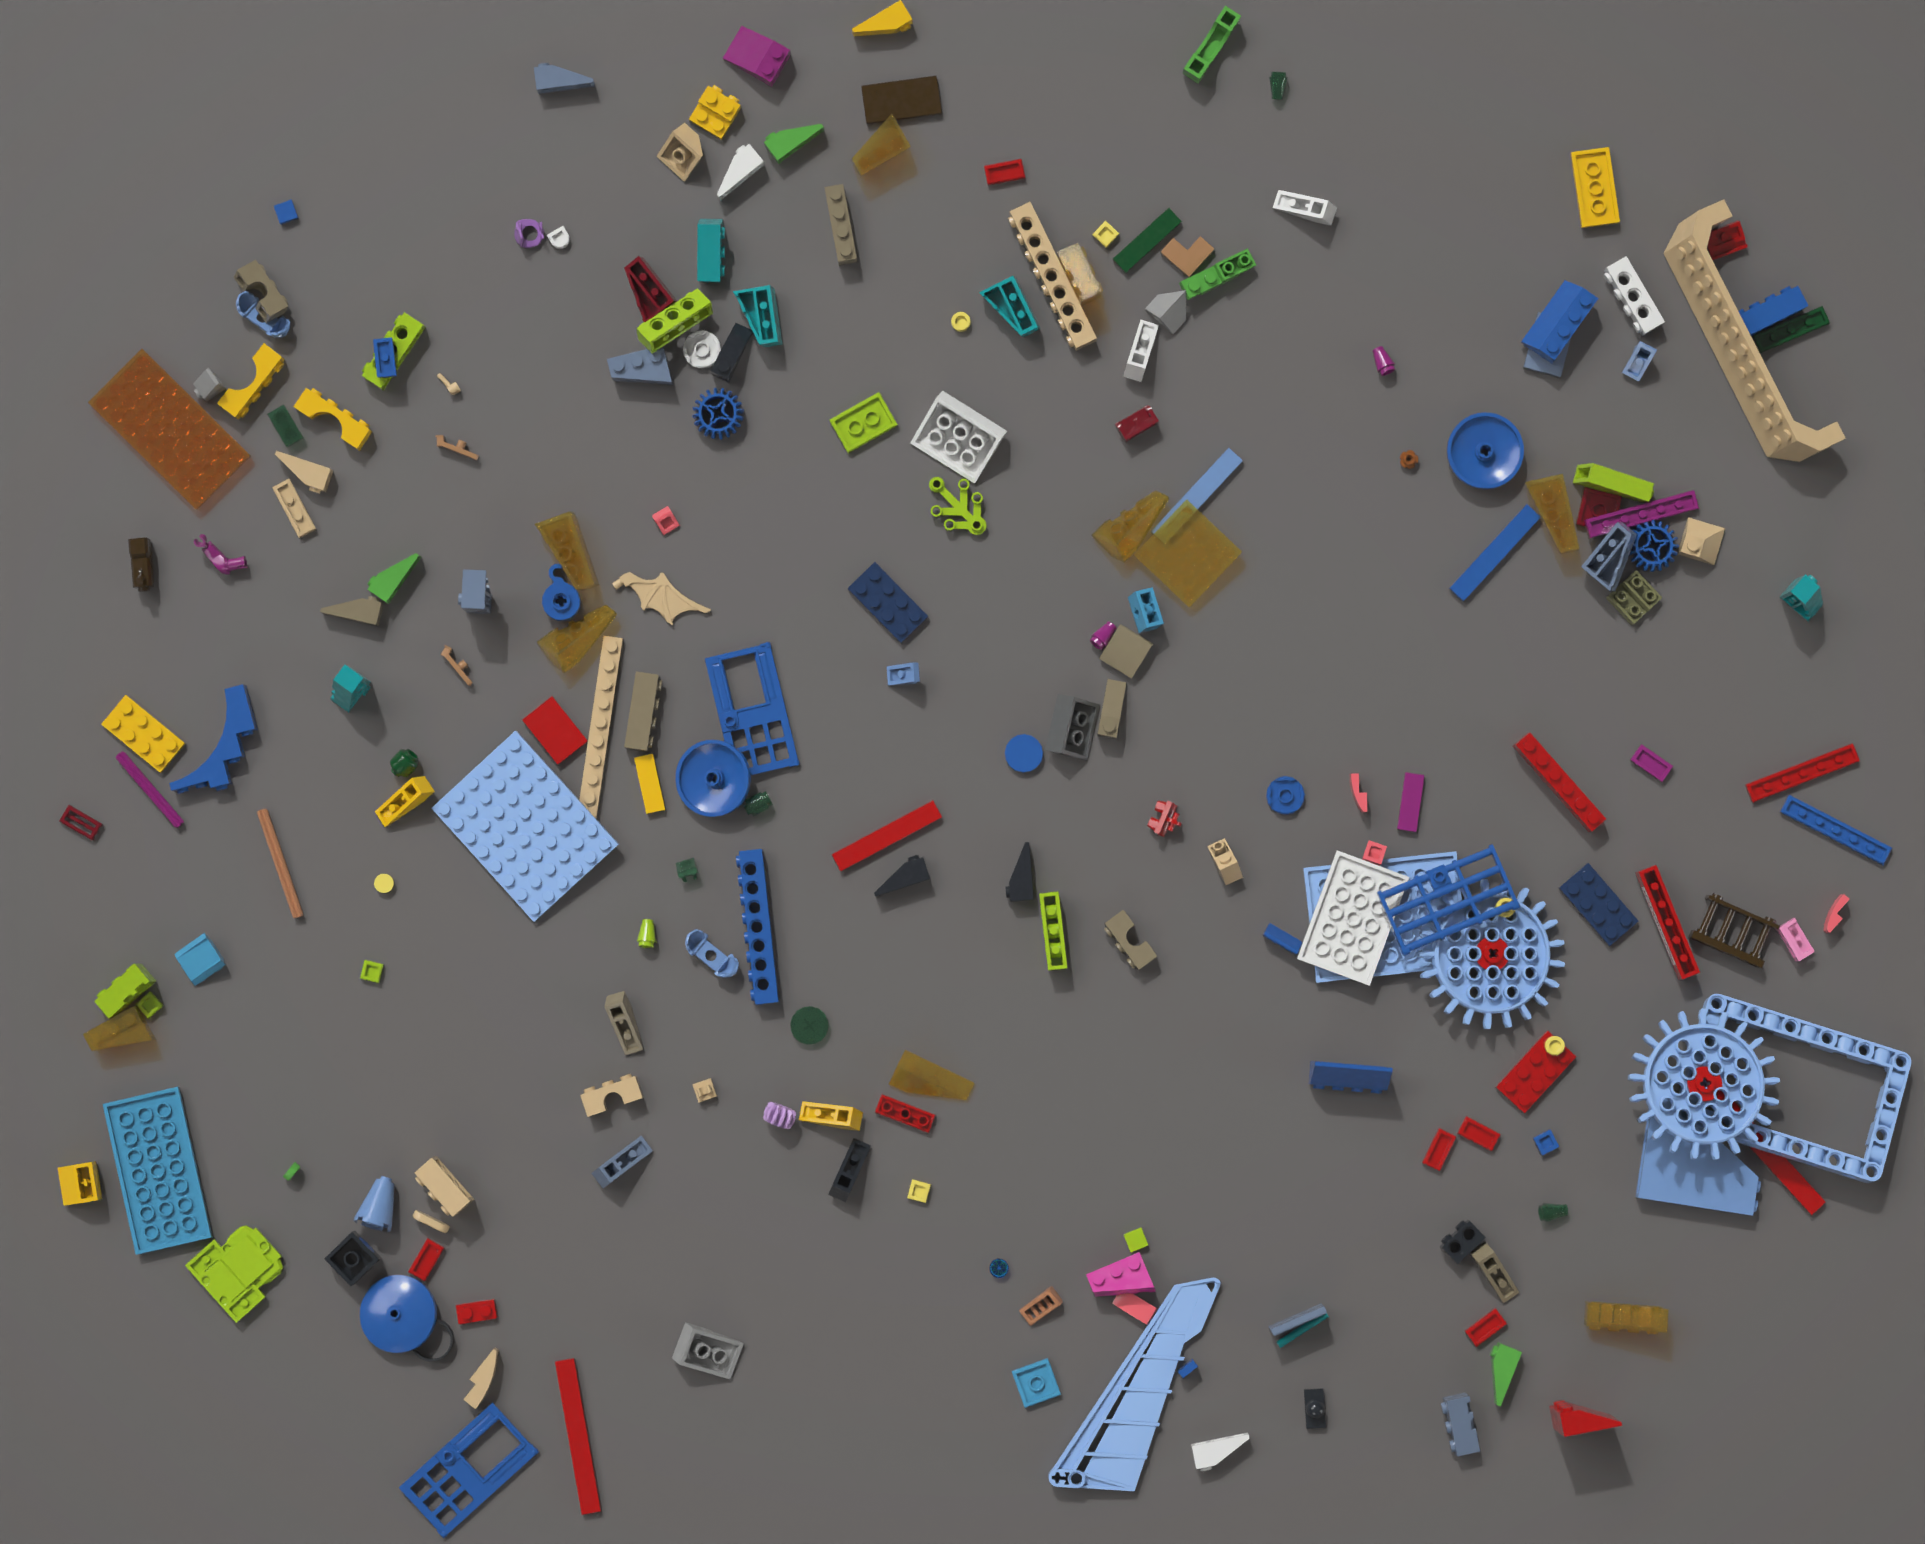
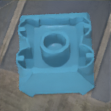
[174,933,225,986]

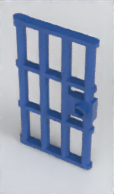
[1377,844,1520,956]

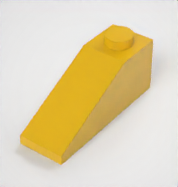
[852,0,913,36]
[375,776,435,827]
[799,1101,863,1131]

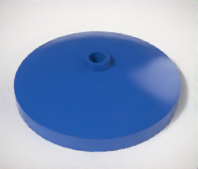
[1447,412,1524,489]
[675,740,751,817]
[360,1275,437,1353]

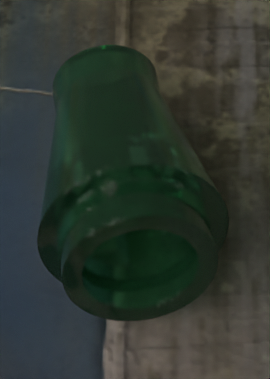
[1269,72,1288,100]
[1538,1203,1568,1222]

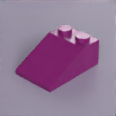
[723,26,791,87]

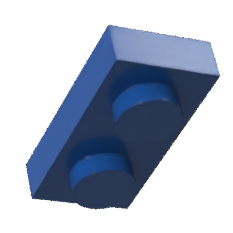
[373,337,397,378]

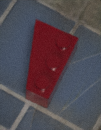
[624,256,677,322]

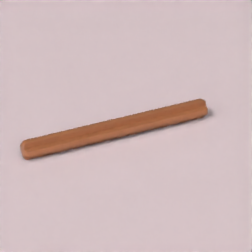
[257,809,303,918]

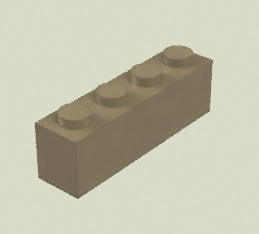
[824,184,857,266]
[624,671,663,752]

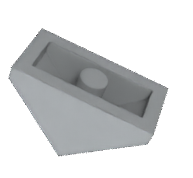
[1145,290,1186,334]

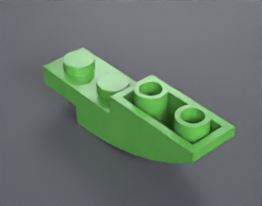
[1179,248,1256,300]

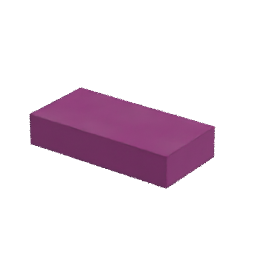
[1630,744,1673,782]

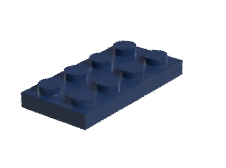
[847,562,928,643]
[1559,863,1638,946]

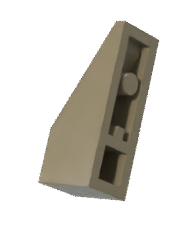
[320,596,384,626]
[1097,679,1126,739]
[605,991,643,1055]
[1470,1241,1519,1303]

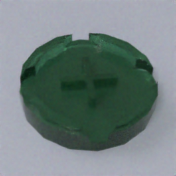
[790,1006,829,1045]

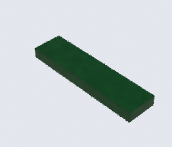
[1113,208,1182,274]
[1752,306,1830,354]

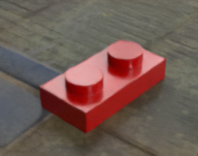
[456,1299,497,1324]

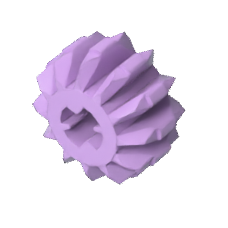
[763,1102,796,1129]

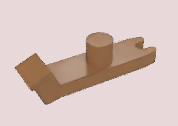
[436,435,479,460]
[441,645,473,686]

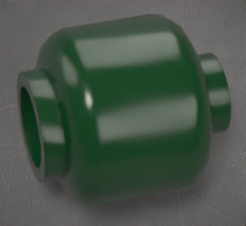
[390,749,418,777]

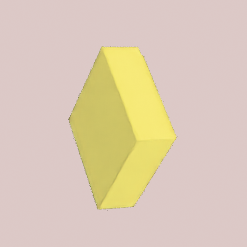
[1092,221,1119,248]
[907,1179,931,1203]

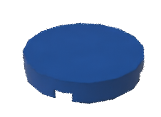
[1005,734,1043,773]
[1266,776,1305,815]

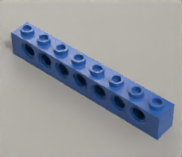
[736,849,779,1005]

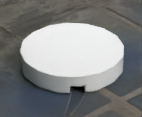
[683,330,721,369]

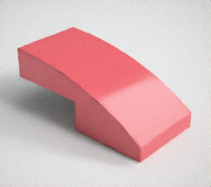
[1349,773,1367,813]
[1362,840,1387,866]
[1823,894,1849,933]
[1112,1293,1157,1325]

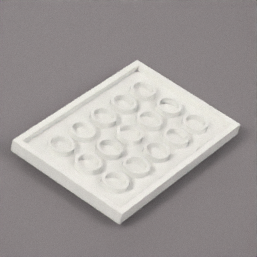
[1297,850,1409,986]

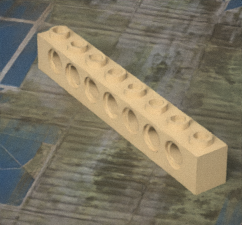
[1008,202,1097,351]

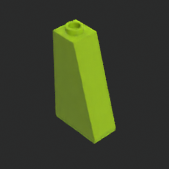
[1573,463,1654,502]

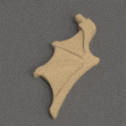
[612,572,711,625]

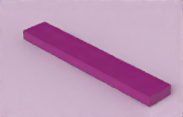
[1584,490,1699,539]

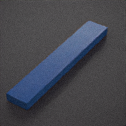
[1449,504,1541,601]
[1780,795,1892,865]

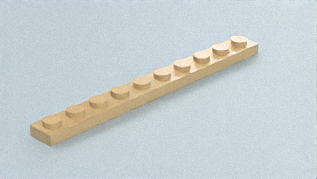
[579,636,623,819]

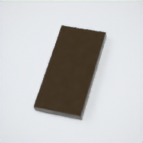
[861,75,942,124]

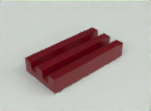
[59,805,103,840]

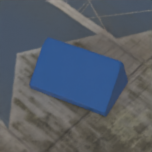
[1262,923,1302,954]

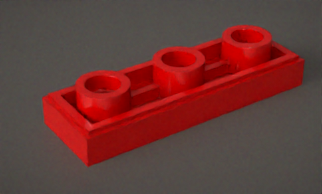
[875,1094,935,1133]

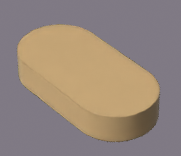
[413,1210,450,1233]

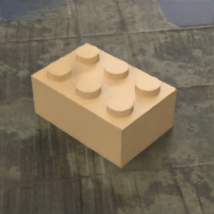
[415,1156,474,1217]

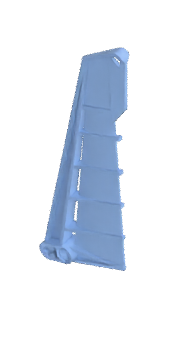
[1048,1277,1221,1491]

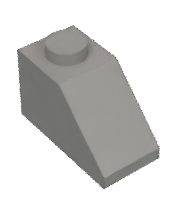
[193,368,226,402]

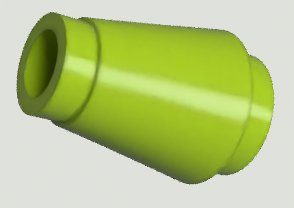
[637,919,656,948]

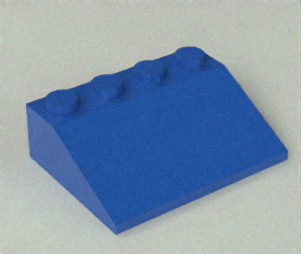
[1309,1061,1393,1094]

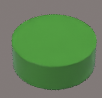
[283,1162,300,1181]

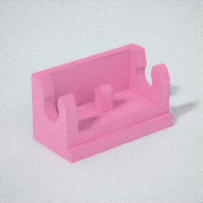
[1776,918,1815,961]

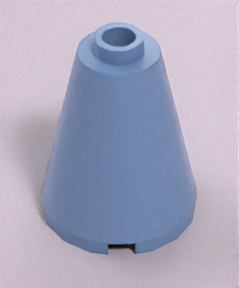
[353,1176,395,1232]

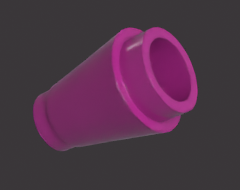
[1372,346,1395,376]
[1090,621,1117,650]

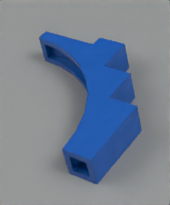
[169,684,258,794]

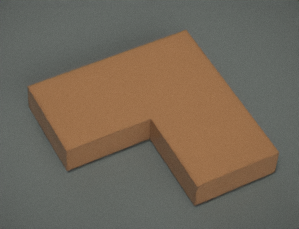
[1161,236,1214,278]

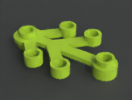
[929,477,986,535]

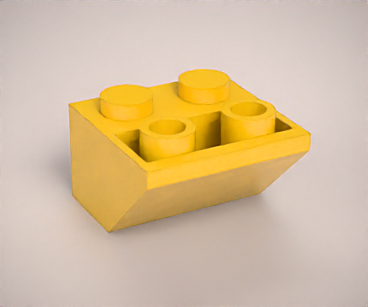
[58,1161,102,1206]

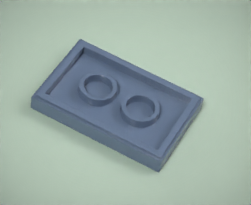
[1523,312,1571,378]
[1268,1304,1327,1336]

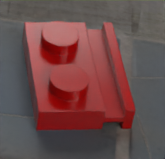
[1707,220,1748,260]

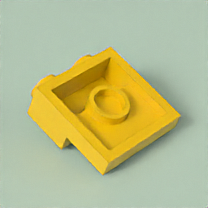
[689,85,741,140]

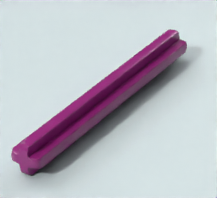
[116,751,184,828]

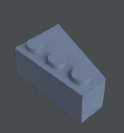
[607,347,673,385]
[1581,522,1637,591]
[1440,1393,1480,1456]

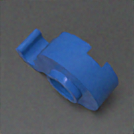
[542,564,581,621]

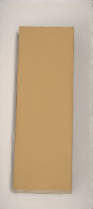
[272,479,317,538]

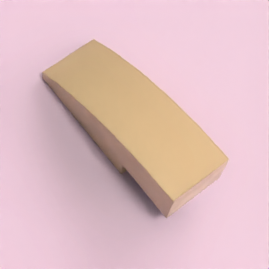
[464,1347,499,1409]

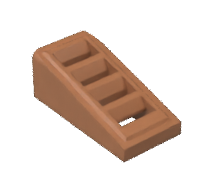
[1019,1286,1063,1326]

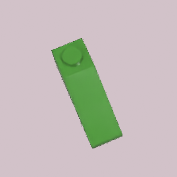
[764,124,824,164]
[368,553,421,604]
[1490,1342,1522,1406]

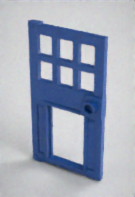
[705,642,800,775]
[399,1402,539,1538]

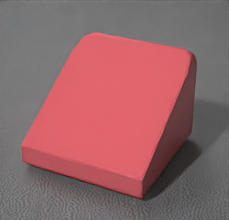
[652,506,680,535]

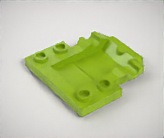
[185,1225,283,1323]

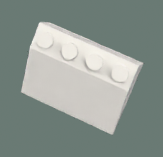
[911,391,1007,483]

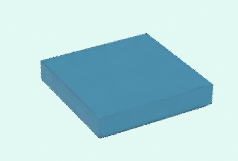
[1012,1358,1061,1408]

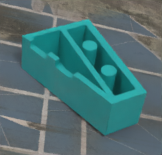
[697,219,725,282]
[979,276,1041,337]
[733,285,783,347]
[1780,574,1823,622]
[330,664,371,713]

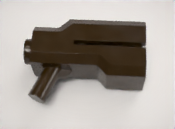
[128,537,154,592]

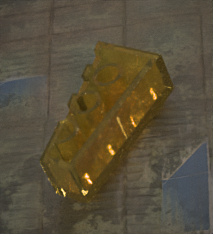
[1525,474,1579,554]
[535,511,599,591]

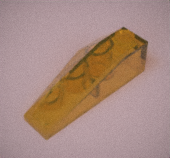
[1092,490,1169,562]
[537,605,617,673]
[889,1049,974,1100]

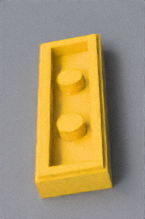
[634,754,665,814]

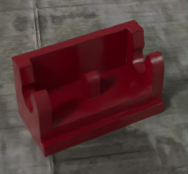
[1115,405,1159,442]

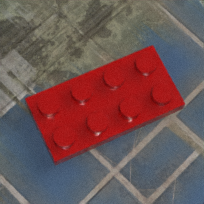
[1496,1030,1576,1113]

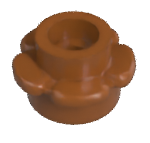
[1400,450,1418,469]

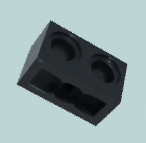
[1440,1220,1486,1264]

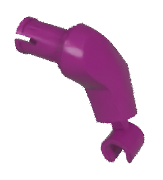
[194,534,248,575]

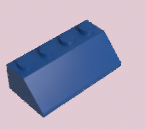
[1521,280,1599,364]

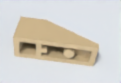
[275,451,333,494]

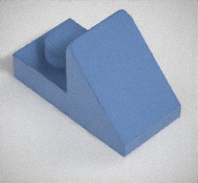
[1622,341,1657,381]
[887,662,920,686]

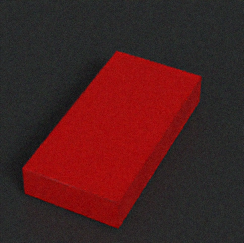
[984,159,1025,186]
[1457,1116,1501,1151]
[1422,1128,1456,1171]
[408,1238,445,1281]
[1465,1308,1507,1347]

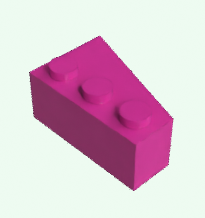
[1086,1252,1156,1297]

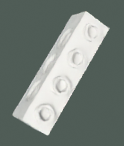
[1604,256,1665,336]

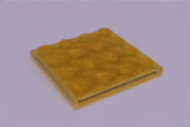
[1134,499,1242,608]

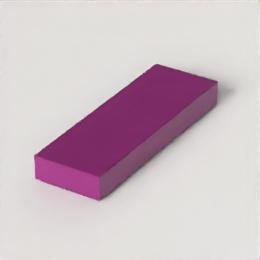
[1397,772,1424,832]

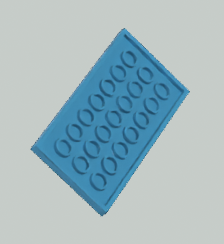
[103,1086,212,1255]

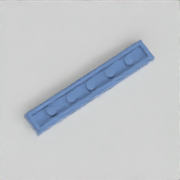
[1151,448,1243,545]

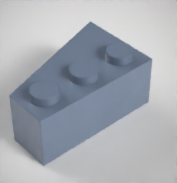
[458,569,492,614]

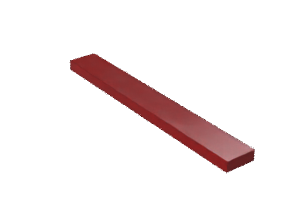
[1716,1091,1826,1215]
[555,1358,601,1515]

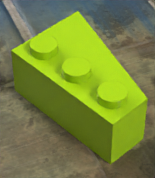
[94,963,157,1019]

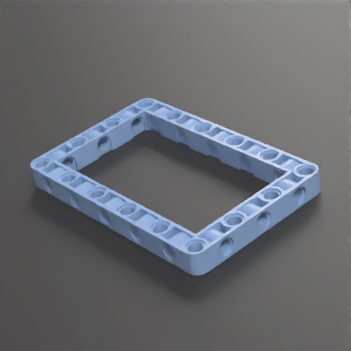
[1678,994,1911,1183]

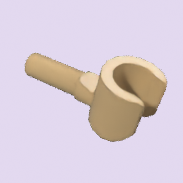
[437,373,461,395]

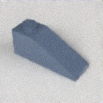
[534,63,595,94]
[592,1136,653,1188]

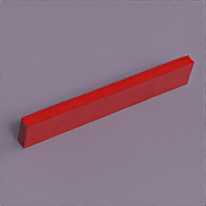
[1745,743,1860,802]
[832,800,942,871]

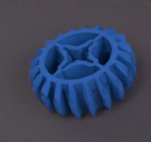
[692,388,744,440]
[1629,520,1679,572]

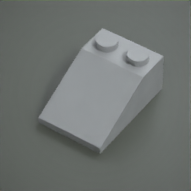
[672,1322,744,1379]

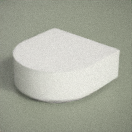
[547,226,570,249]

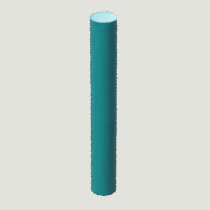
[1276,1313,1329,1348]

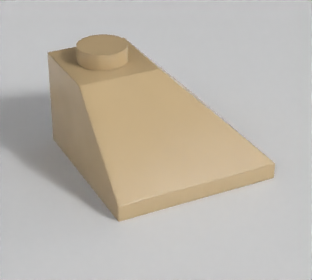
[657,123,703,182]
[1678,517,1725,565]

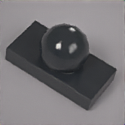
[1304,1388,1326,1429]

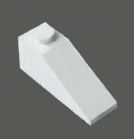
[717,144,764,201]
[1273,190,1337,225]
[1123,320,1159,382]
[1191,1432,1249,1471]

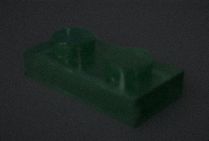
[267,404,304,448]

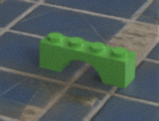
[1182,6,1241,84]

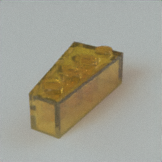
[1584,1301,1669,1334]

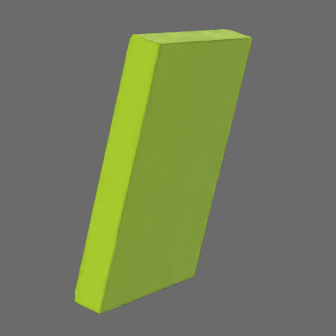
[829,392,898,453]

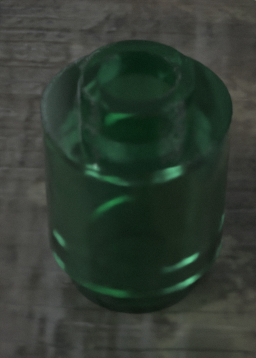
[743,791,773,817]

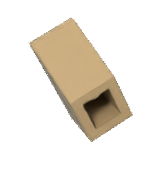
[1207,838,1243,885]

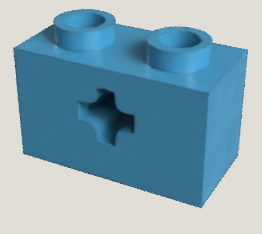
[1128,587,1164,633]

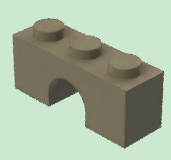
[234,260,288,323]
[1104,910,1157,970]

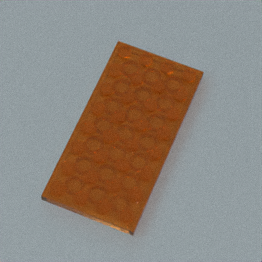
[88,349,251,510]

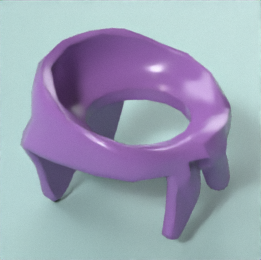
[514,219,544,248]

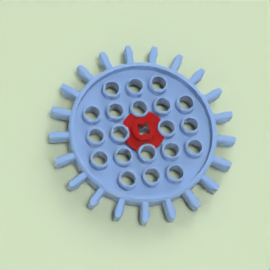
[1416,879,1565,1029]
[1627,1009,1780,1160]

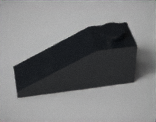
[711,323,753,382]
[1005,842,1033,902]
[874,855,930,897]
[828,1138,871,1203]

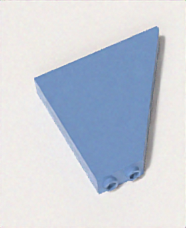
[1635,1099,1761,1216]

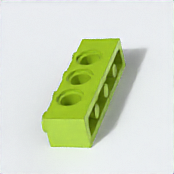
[636,288,713,353]
[362,312,426,391]
[1039,891,1067,970]

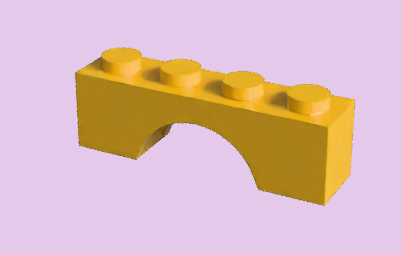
[217,343,285,420]
[293,388,372,451]

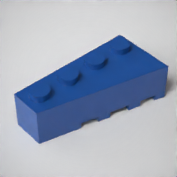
[1738,286,1809,336]

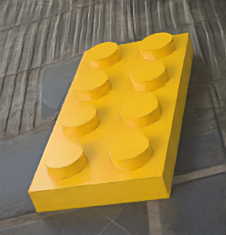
[1570,147,1620,228]
[101,695,186,773]

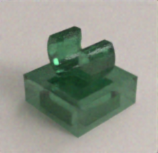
[676,858,698,882]

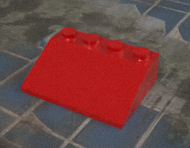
[1549,1400,1622,1437]

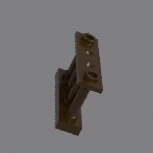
[1688,893,1780,968]

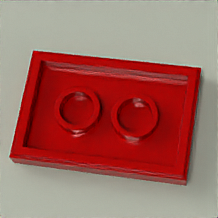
[522,696,588,765]

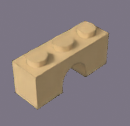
[580,1074,644,1117]

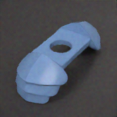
[236,291,290,337]
[685,929,739,978]

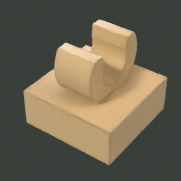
[692,1078,717,1102]

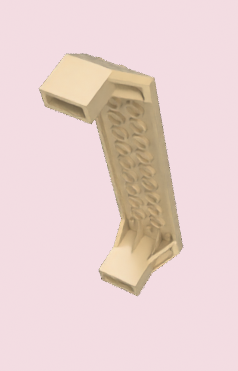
[1664,199,1846,462]

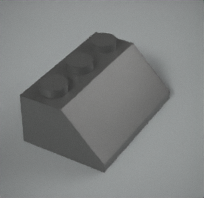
[1045,694,1100,760]

